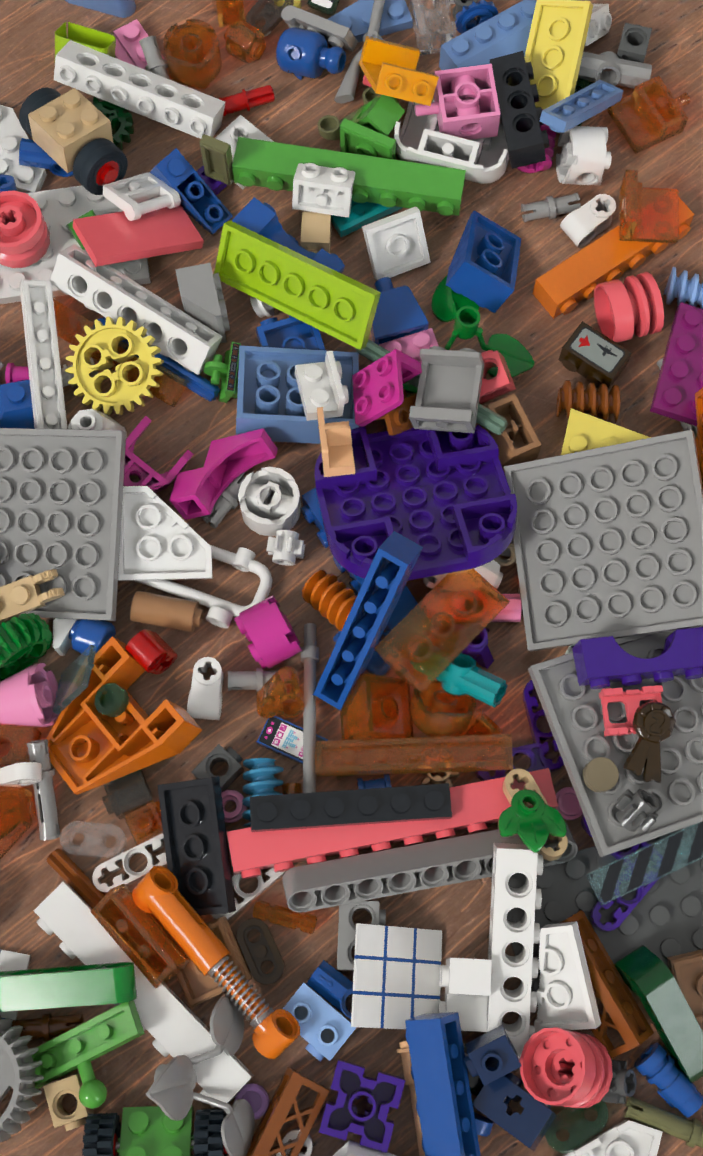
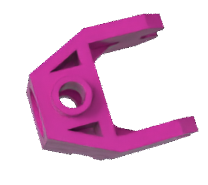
[123,416,194,493]

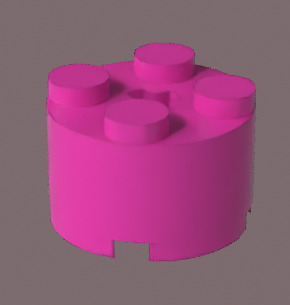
[234,595,303,669]

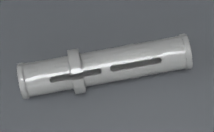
[27,739,61,840]

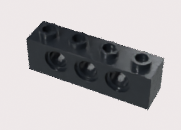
[489,51,550,169]

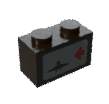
[559,321,632,390]

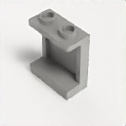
[409,346,484,433]

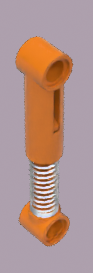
[132,866,300,1059]

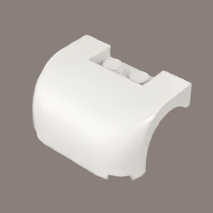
[394,100,510,184]

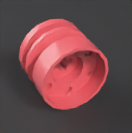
[594,272,664,343]
[520,1027,613,1108]

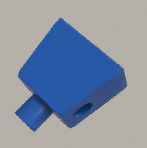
[371,277,429,345]

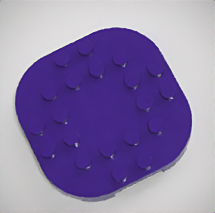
[314,425,517,580]

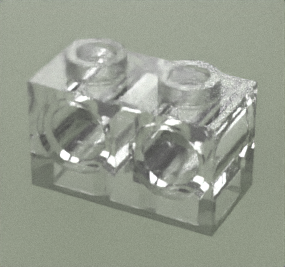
[409,0,457,56]

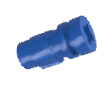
[634,1042,703,1118]

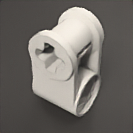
[560,194,616,248]
[187,657,224,721]

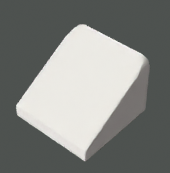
[53,618,78,656]

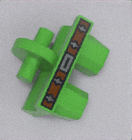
[204,342,241,403]

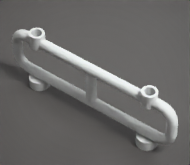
[136,544,273,628]

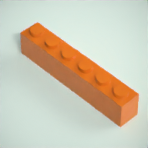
[532,190,695,319]

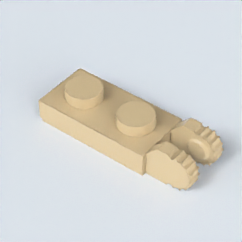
[0,569,65,623]

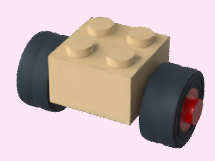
[19,87,128,195]

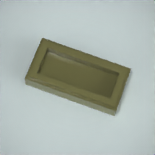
[199,134,234,185]

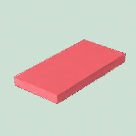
[72,204,204,267]

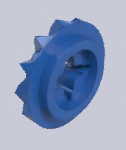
[454,0,498,34]

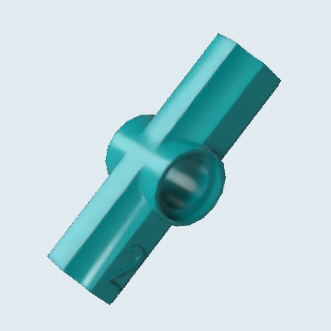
[410,641,508,708]

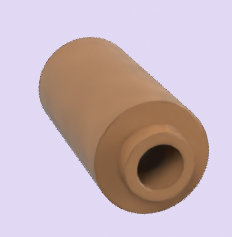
[130,591,204,633]

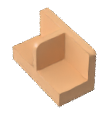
[317,407,355,477]

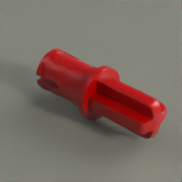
[218,85,275,116]

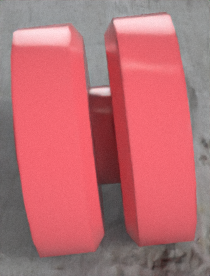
[0,190,50,268]

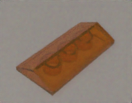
[374,568,510,694]

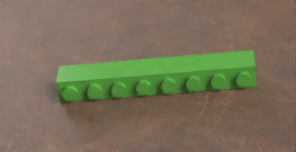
[232,137,466,216]

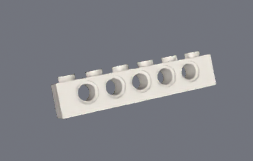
[54,40,226,139]
[50,244,223,375]
[484,843,543,1058]

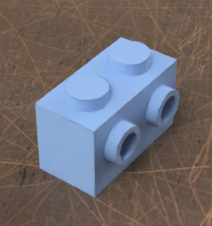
[283,982,356,1062]

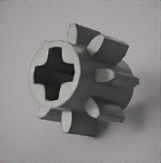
[615,789,658,832]
[602,1060,637,1104]

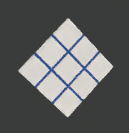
[351,923,442,1029]

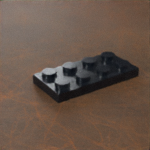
[157,776,236,916]

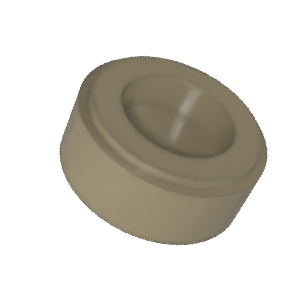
[583,757,619,793]

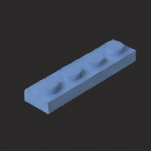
[539,80,624,133]

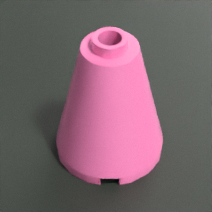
[0,663,61,727]

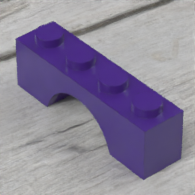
[572,627,703,689]

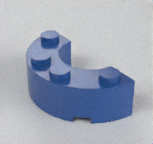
[232,197,345,273]

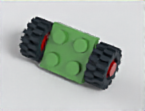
[82,1106,228,1156]

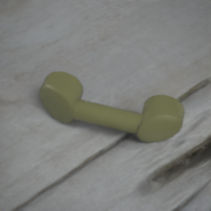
[317,87,379,141]

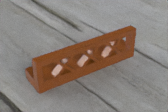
[560,910,654,1059]
[246,1066,330,1156]

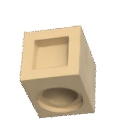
[301,212,331,254]
[43,1074,94,1132]

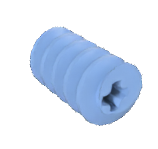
[663,267,703,309]

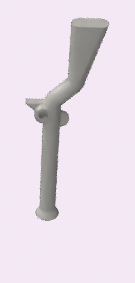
[334,0,385,104]

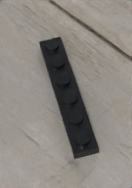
[250,783,452,832]

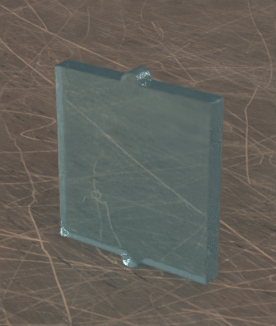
[52,644,97,714]

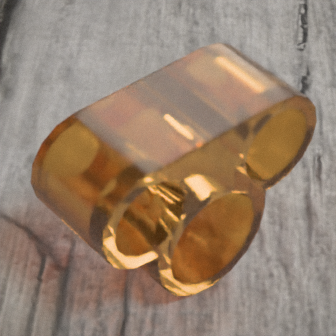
[256,666,304,718]

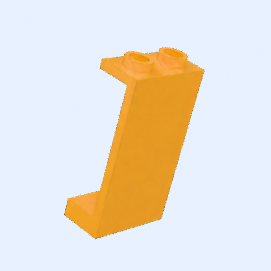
[359,36,439,106]

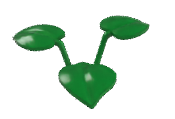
[403,276,535,393]

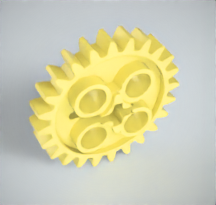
[65,317,164,415]

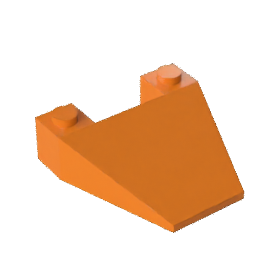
[46,636,202,795]

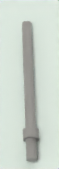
[301,623,319,793]

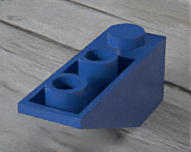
[150,148,233,235]

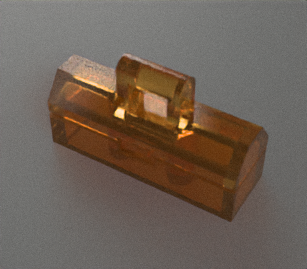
[90,884,190,989]

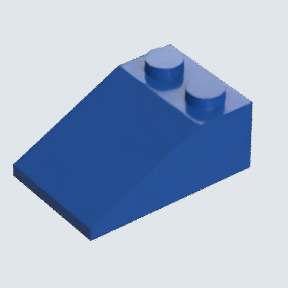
[446,210,521,313]

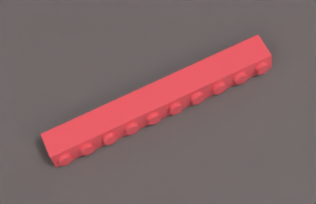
[227,768,558,879]

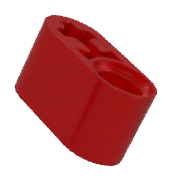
[125,629,178,675]

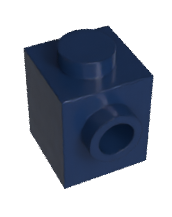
[464,1025,522,1086]

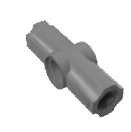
[578,51,652,91]

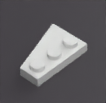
[534,921,601,1033]

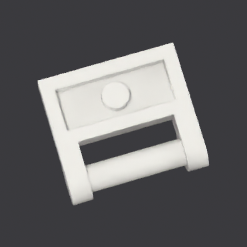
[103,172,181,221]

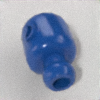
[276,27,346,80]

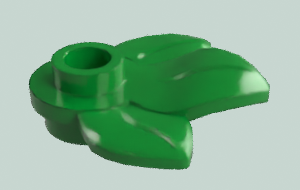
[498,789,566,853]

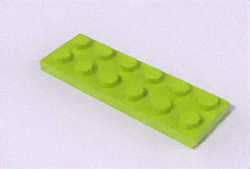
[214,220,381,350]

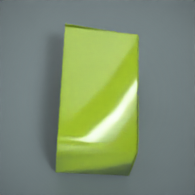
[55,22,116,58]

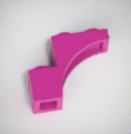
[169,428,278,520]

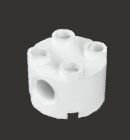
[556,126,612,186]
[238,466,301,537]

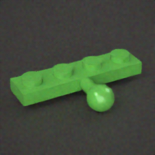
[32,1001,145,1109]

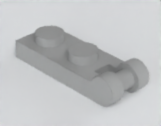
[281,5,358,52]

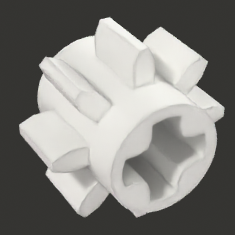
[266,530,305,566]

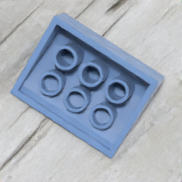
[439,0,537,117]
[236,346,359,444]

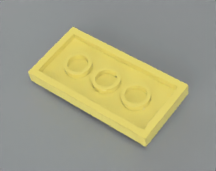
[524,0,593,109]

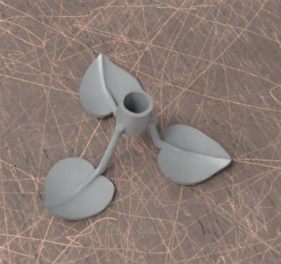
[146,991,255,1156]

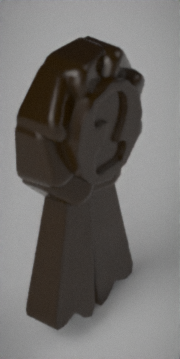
[623,701,676,783]

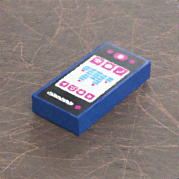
[257,713,328,767]

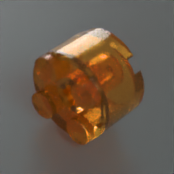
[163,19,222,90]

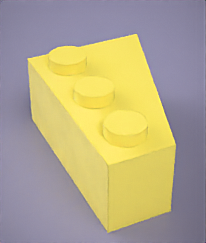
[561,408,651,455]

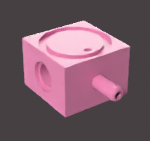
[415,64,501,140]

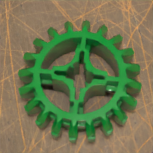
[0,613,53,681]

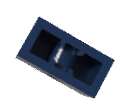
[472,1072,557,1151]

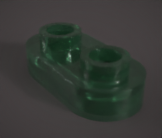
[545,1100,609,1154]

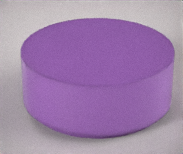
[234,1083,270,1120]

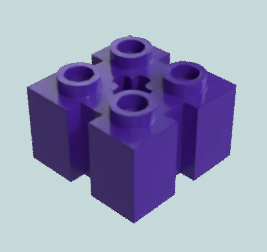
[319,1059,405,1153]

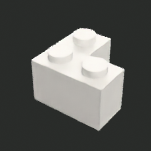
[438,958,492,1032]

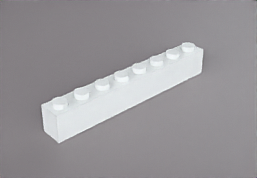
[34,881,254,1108]

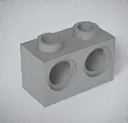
[337,901,386,971]

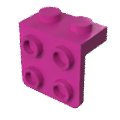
[352,349,422,427]

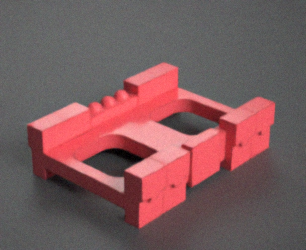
[598,685,663,737]

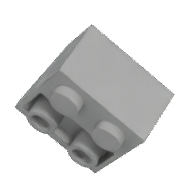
[175,263,230,344]

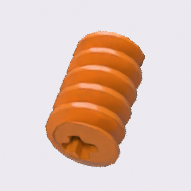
[302,570,357,632]

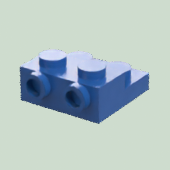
[256,315,325,350]

